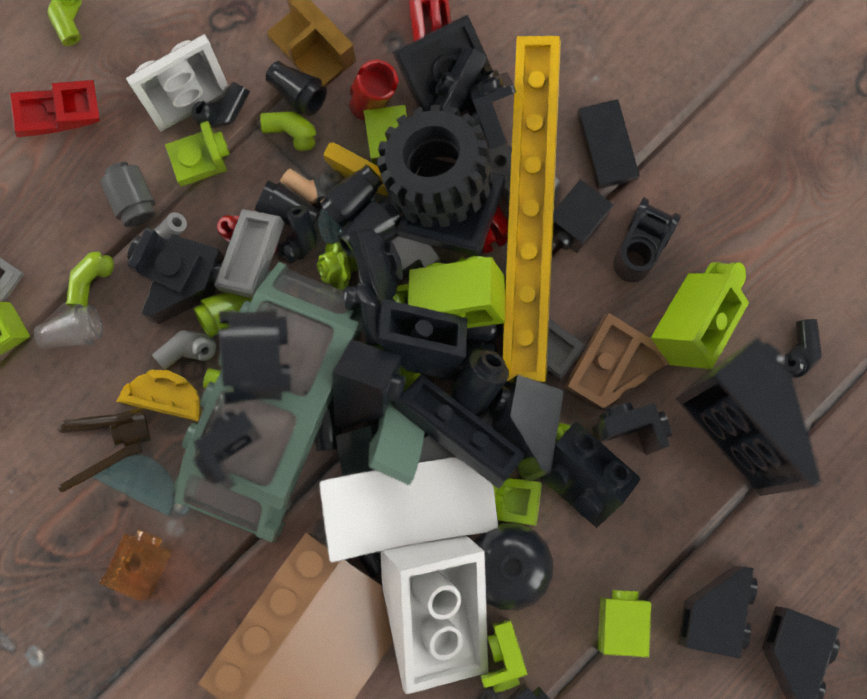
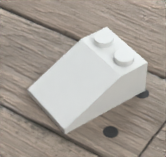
[126,34,229,132]
[380,535,488,694]

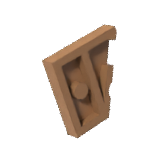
[564,313,669,409]

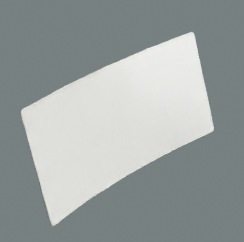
[320,457,498,562]

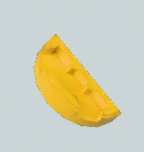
[323,142,389,196]
[116,370,202,422]

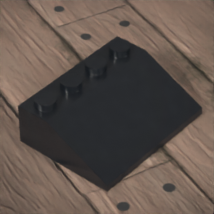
[675,337,822,496]

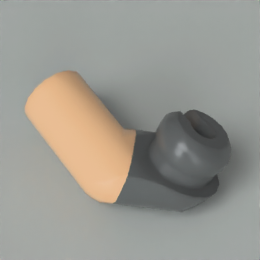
[280,169,342,204]

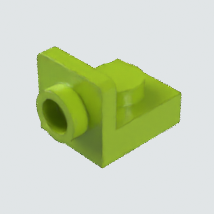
[165,121,230,187]
[480,619,528,692]

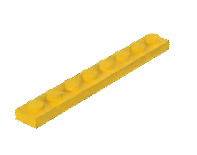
[503,36,561,382]

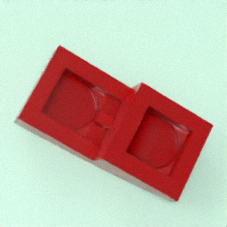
[10,80,100,138]

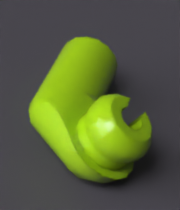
[261,112,317,151]
[66,252,114,308]

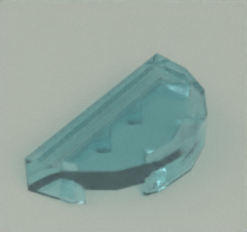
[92,454,175,516]

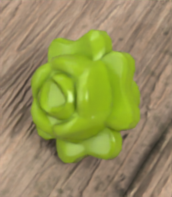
[317,242,359,291]

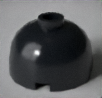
[474,523,554,611]

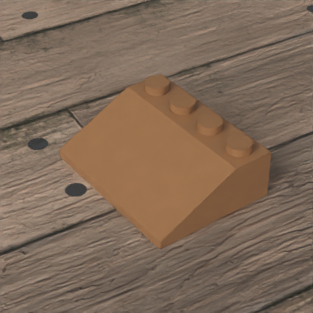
[198,532,393,699]

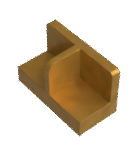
[267,0,356,87]

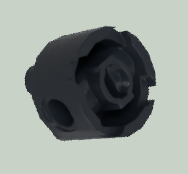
[219,308,291,405]

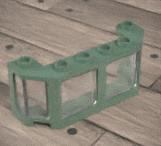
[174,262,363,543]

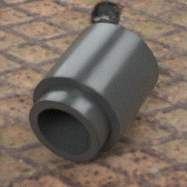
[100,162,156,227]

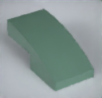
[369,401,424,486]

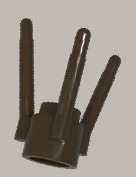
[58,408,151,492]

